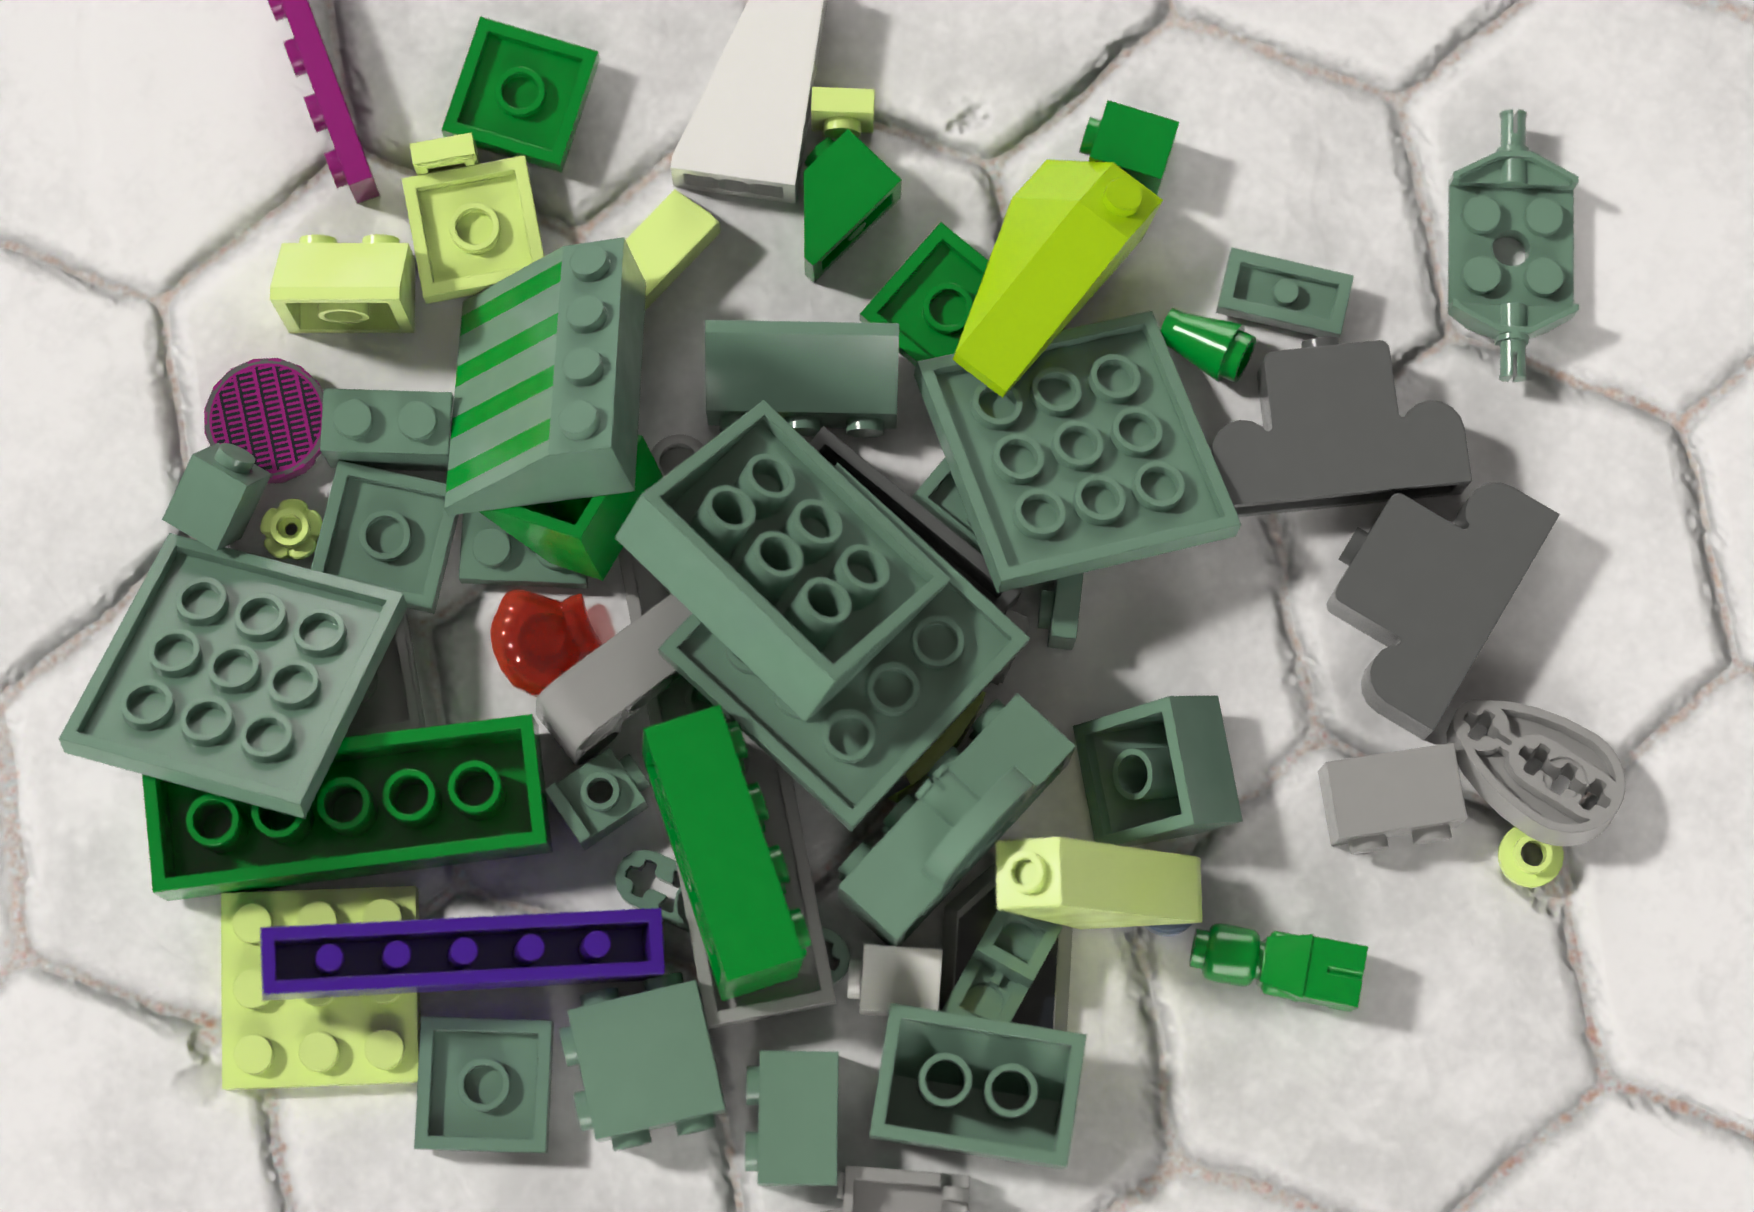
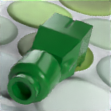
[1189,923,1368,1012]

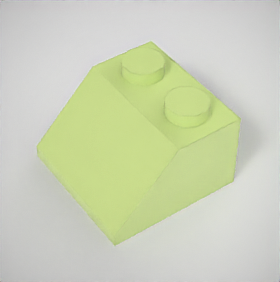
[270,234,416,333]

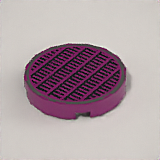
[204,358,324,484]

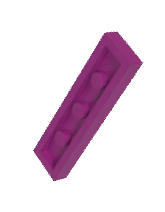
[268,0,380,204]

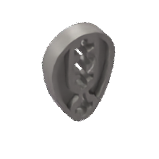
[1446,700,1626,846]

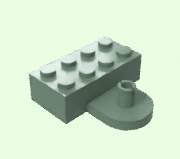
[838,693,1076,947]

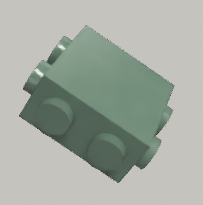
[559,972,727,1151]

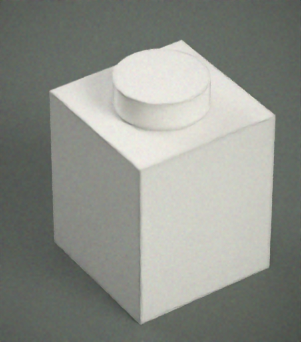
[847,944,943,1017]

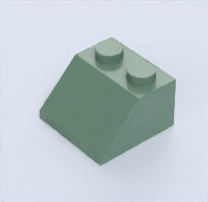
[1073,695,1243,847]

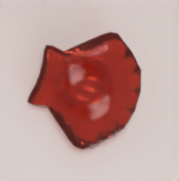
[490,589,603,697]

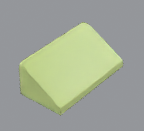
[626,189,720,310]

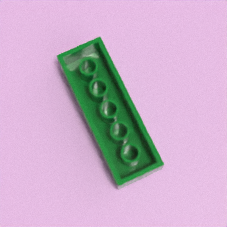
[142,714,553,901]

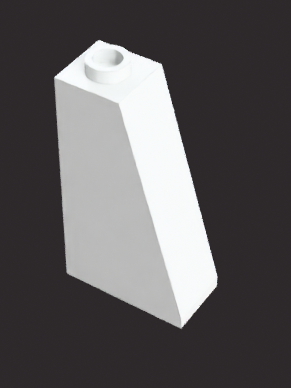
[670,0,827,204]

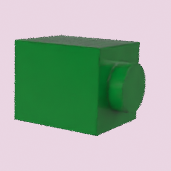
[1079,100,1179,195]

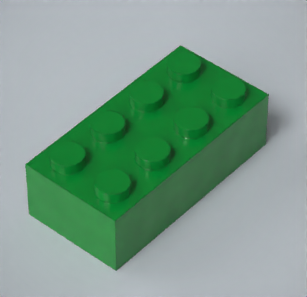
[642,705,811,1002]

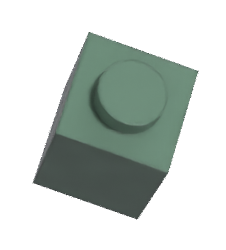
[162,443,272,551]

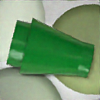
[1160,308,1256,383]

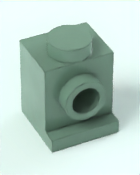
[544,748,651,850]

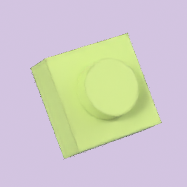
[811,87,875,139]

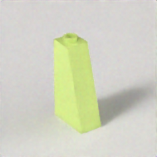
[996,837,1203,930]

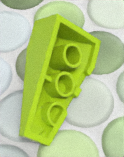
[952,159,1163,398]

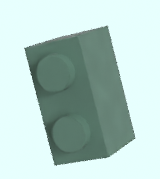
[320,388,454,471]
[745,1051,839,1187]

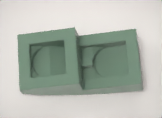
[942,909,1063,1022]

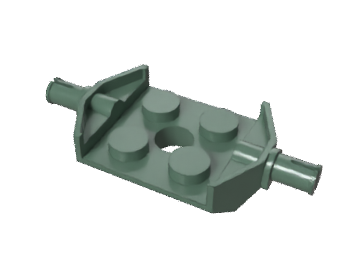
[1448,109,1579,382]

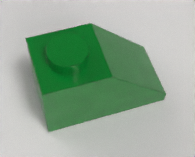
[804,129,902,283]

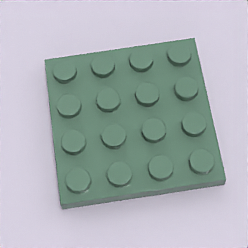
[914,311,1242,593]
[658,463,1030,831]
[59,533,407,819]

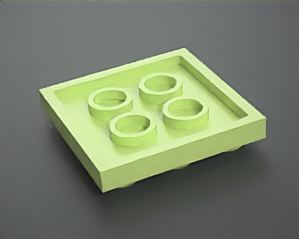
[221,886,421,1090]

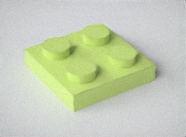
[401,155,544,304]

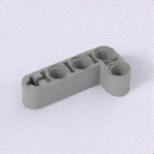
[536,593,692,766]

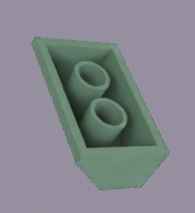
[705,320,899,438]
[869,1003,1087,1170]

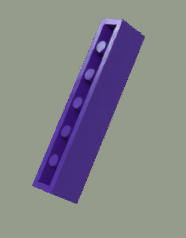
[260,908,665,1001]

